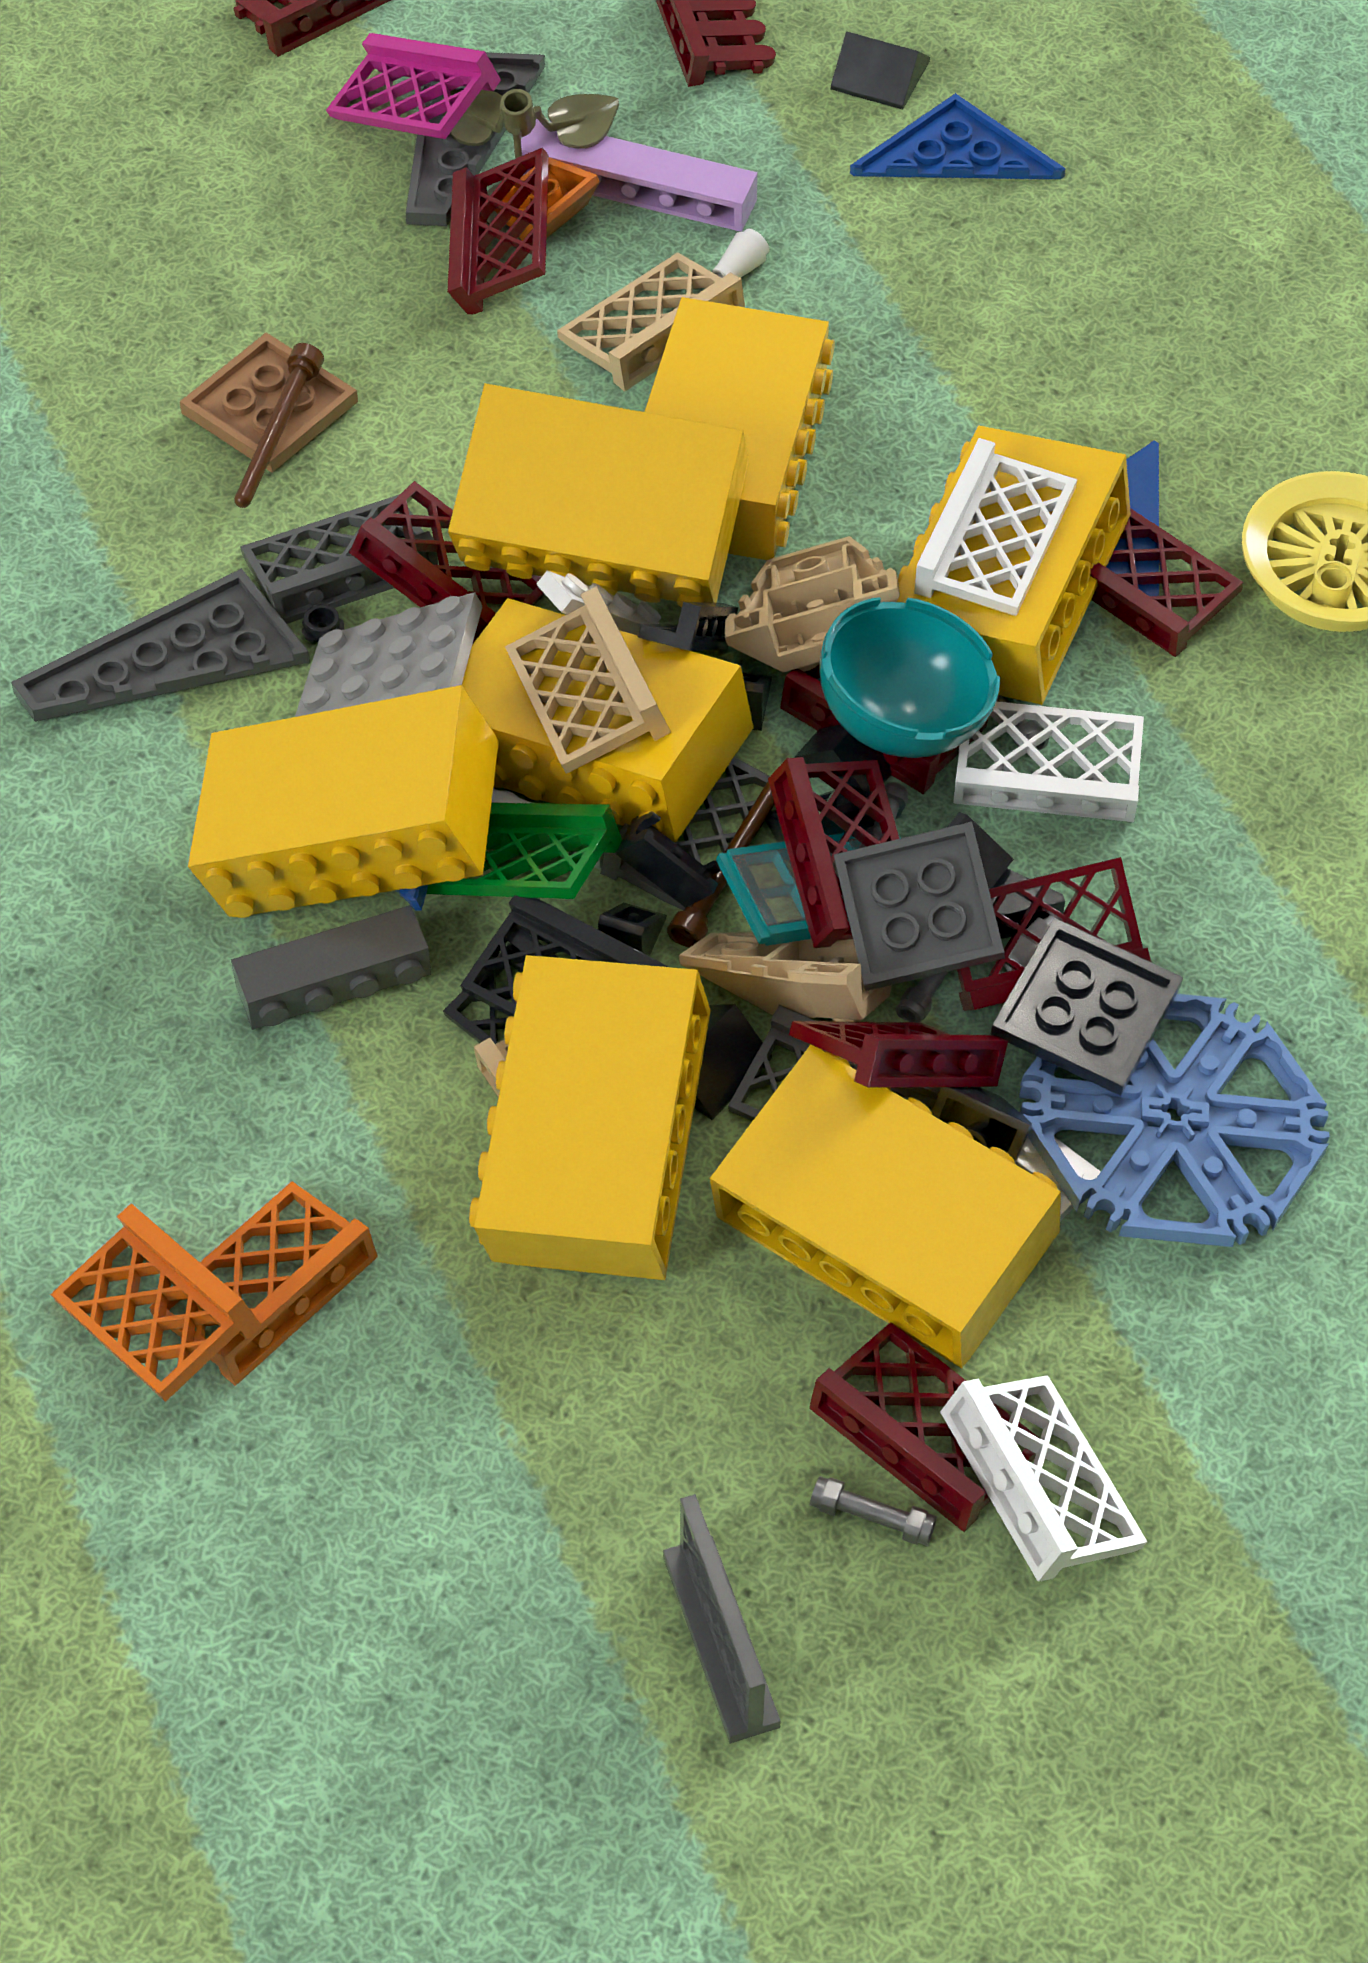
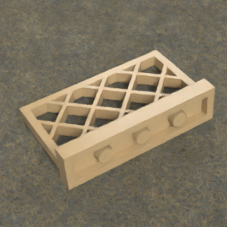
[557,252,745,391]
[505,586,671,774]

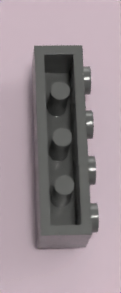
[231,905,431,1030]

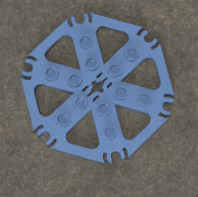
[1019,994,1330,1247]

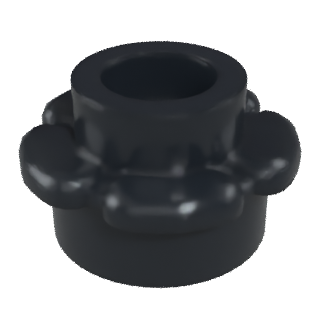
[302,604,345,642]

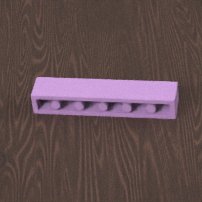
[521,119,758,232]

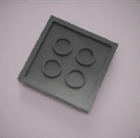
[834,822,1005,991]

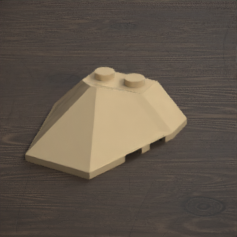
[725,536,900,672]
[679,932,892,1022]

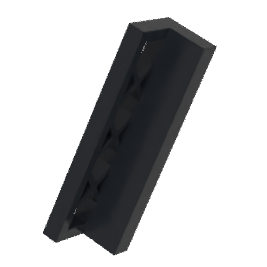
[638,602,739,651]

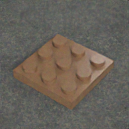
[180,332,358,473]

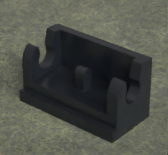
[616,811,721,908]

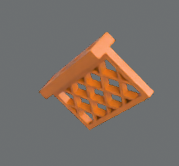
[149,1181,378,1386]
[50,1203,263,1402]

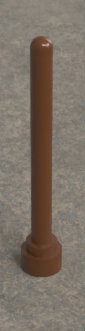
[234,343,324,508]
[667,781,775,948]

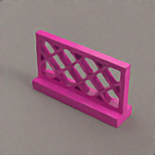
[326,33,501,139]

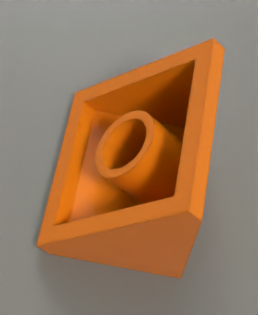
[494,157,600,241]

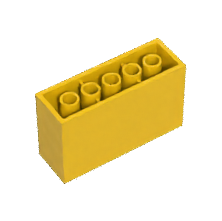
[644,297,835,560]
[448,383,749,607]
[896,425,1131,705]
[462,598,753,842]
[188,685,499,918]
[469,955,711,1280]
[710,1044,1061,1369]

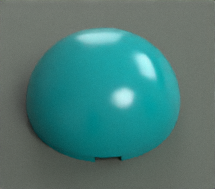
[819,597,1000,758]

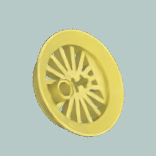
[1242,471,1368,632]

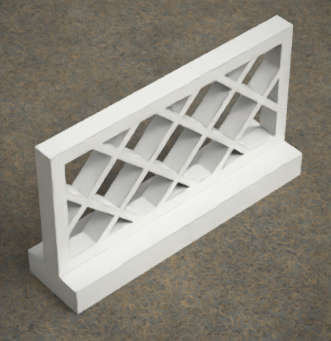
[914,438,1077,616]
[953,701,1144,822]
[940,1375,1147,1582]

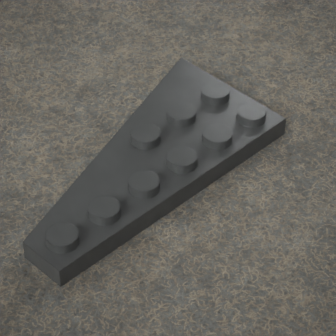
[406,52,545,226]
[11,568,310,722]

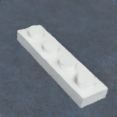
[536,570,661,636]

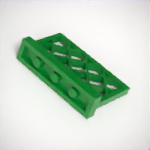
[426,802,622,899]

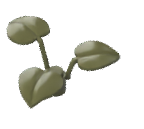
[442,89,619,233]

